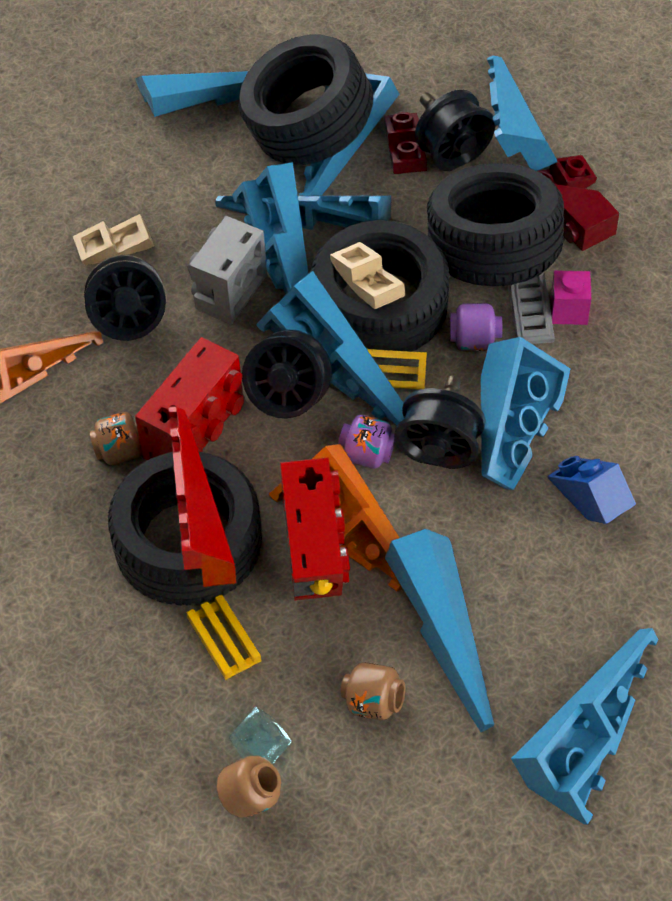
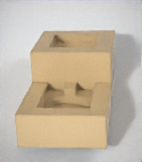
[73,214,154,265]
[330,242,405,309]

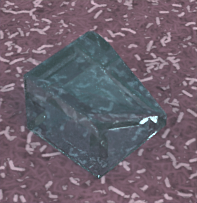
[229,707,292,764]

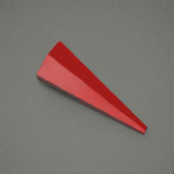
[168,407,236,587]

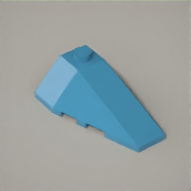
[481,337,571,490]

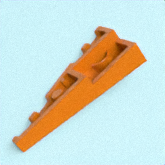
[0,331,103,404]
[269,444,402,591]

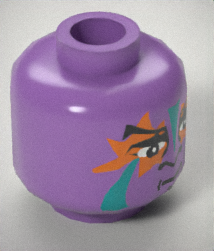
[450,303,502,351]
[338,415,395,469]

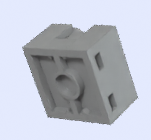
[188,216,267,324]

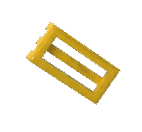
[367,349,427,389]
[186,594,261,680]

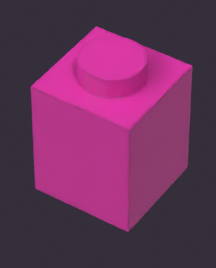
[551,270,592,325]

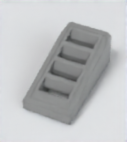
[508,272,555,344]

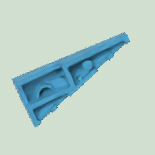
[487,56,558,171]
[135,71,248,117]
[299,73,399,196]
[232,162,309,295]
[215,195,391,230]
[256,271,404,425]
[385,529,494,732]
[511,628,658,824]

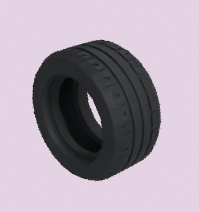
[238,34,374,165]
[427,163,564,286]
[311,220,450,358]
[108,452,262,606]

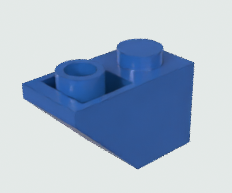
[547,456,636,524]

